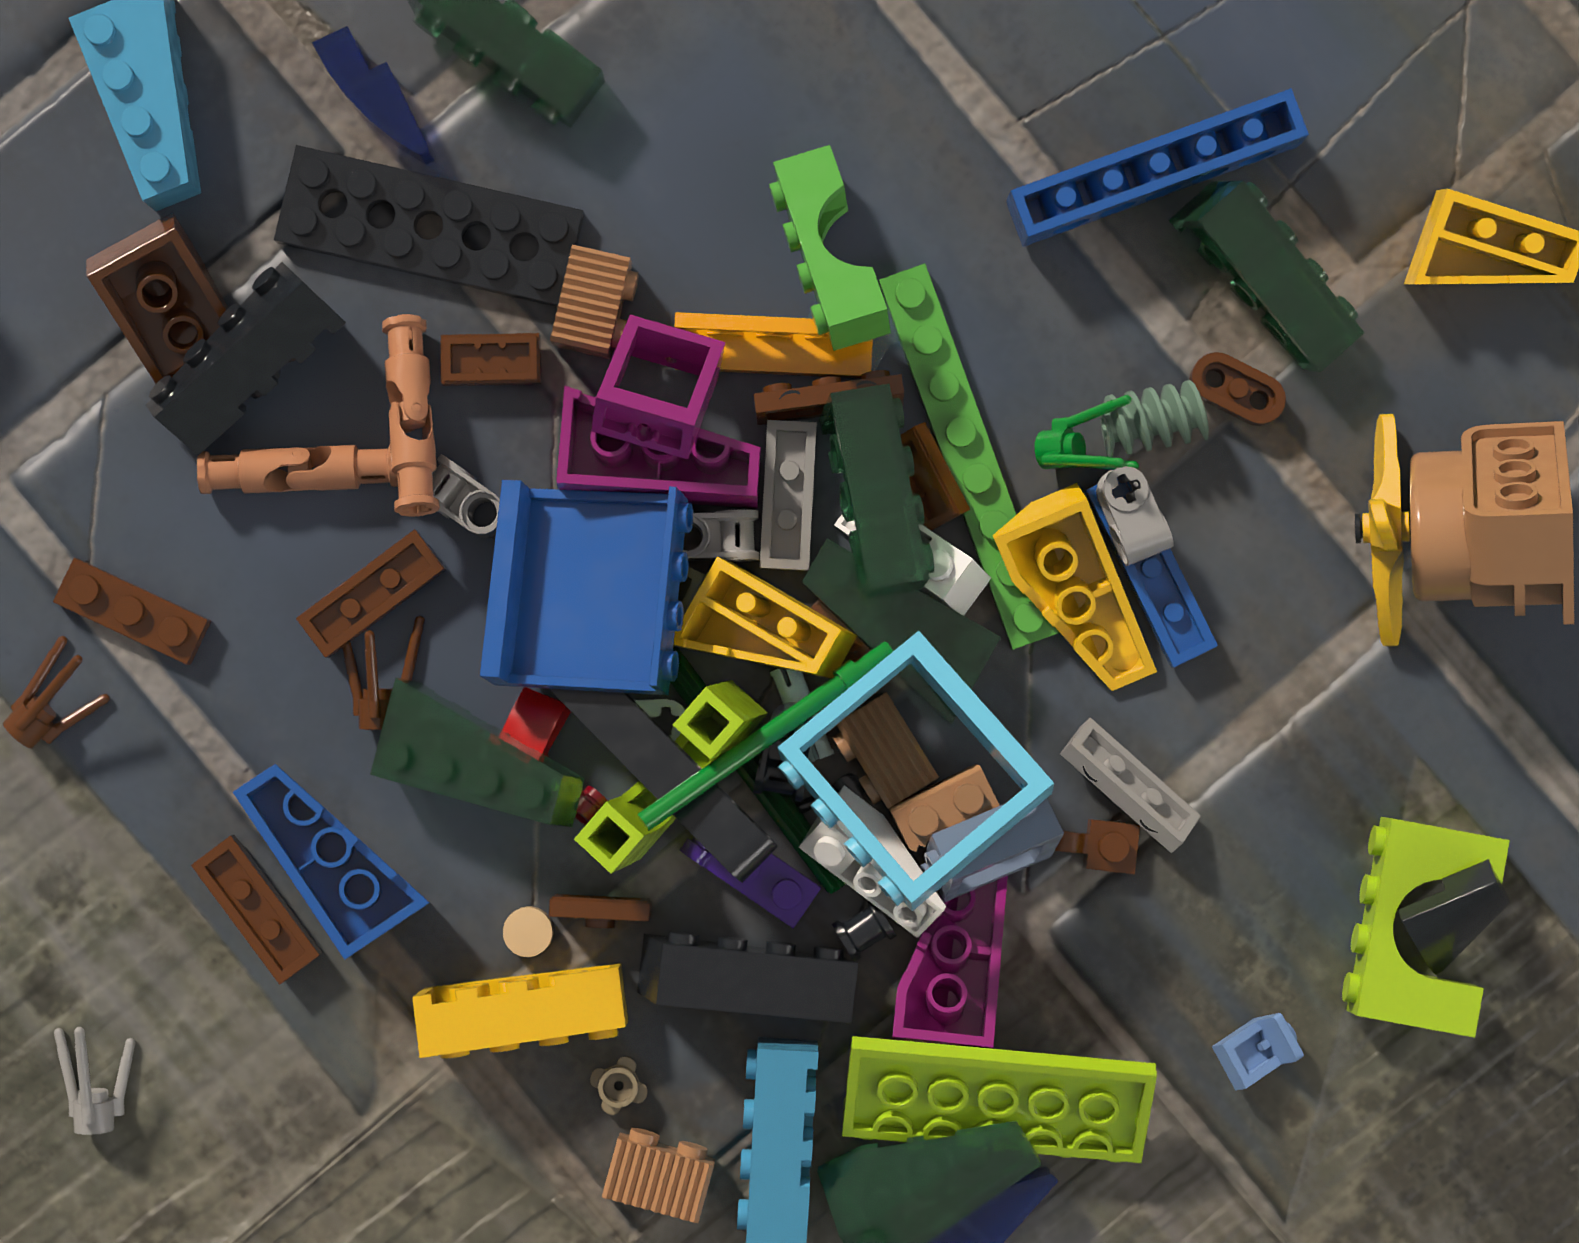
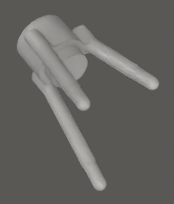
[54,1027,135,1135]

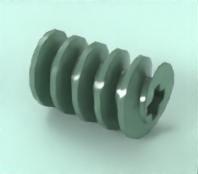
[1100,380,1209,457]

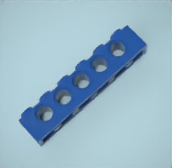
[1006,88,1309,247]

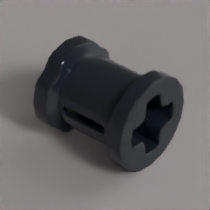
[832,901,897,962]

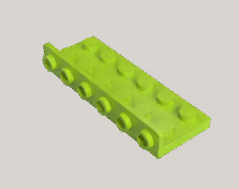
[842,1036,1157,1163]

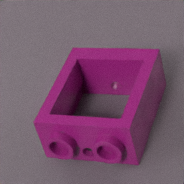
[591,315,725,459]

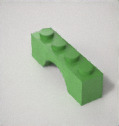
[769,145,891,351]

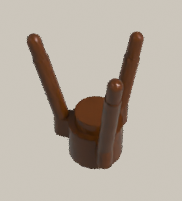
[342,615,425,730]
[3,636,110,749]

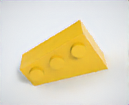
[1404,188,1579,284]
[674,557,857,679]

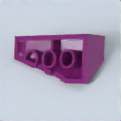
[892,876,1008,1049]

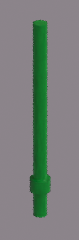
[637,641,893,831]

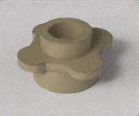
[590,1056,648,1115]

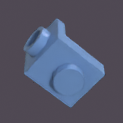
[1212,1013,1304,1091]

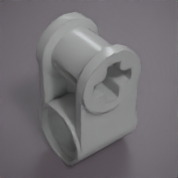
[432,454,500,539]
[1096,466,1174,566]
[683,510,760,562]

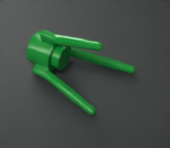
[1034,395,1139,470]

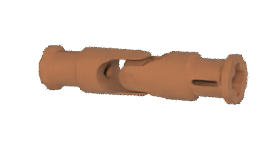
[382,314,440,517]
[197,445,398,494]

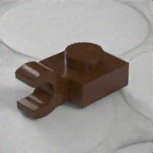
[1055,819,1140,874]

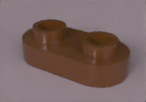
[1189,352,1286,426]

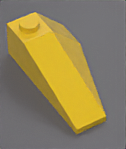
[992,483,1157,691]

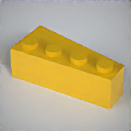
[412,963,628,1059]

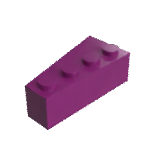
[556,385,761,509]

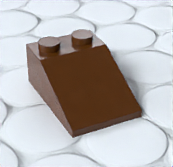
[86,212,228,384]

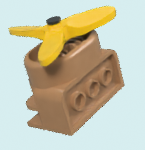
[1355,414,1574,646]

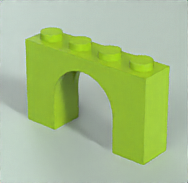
[574,680,768,874]
[1342,817,1510,1038]

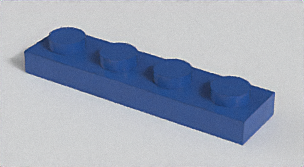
[1084,478,1218,668]

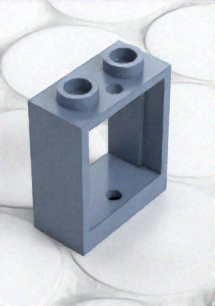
[920,798,1064,903]

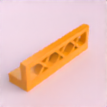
[675,312,873,378]

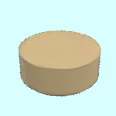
[503,906,554,957]

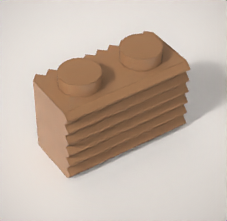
[550,244,639,359]
[832,692,939,808]
[888,764,1000,852]
[602,1128,715,1223]

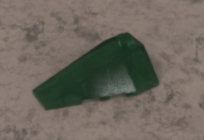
[817,1121,1041,1243]

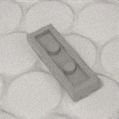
[760,420,817,571]
[1060,718,1201,853]

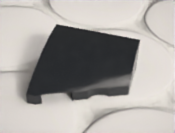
[1399,859,1510,975]

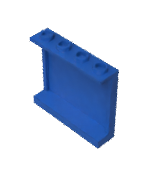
[480,480,693,695]

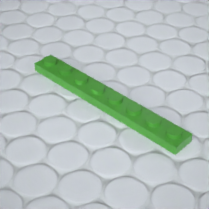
[878,263,1059,650]

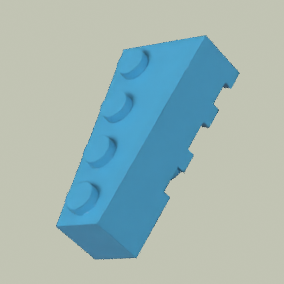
[69,0,201,212]
[737,1037,819,1243]

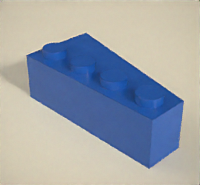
[233,764,430,960]

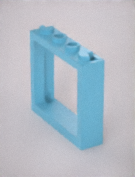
[777,631,1054,912]

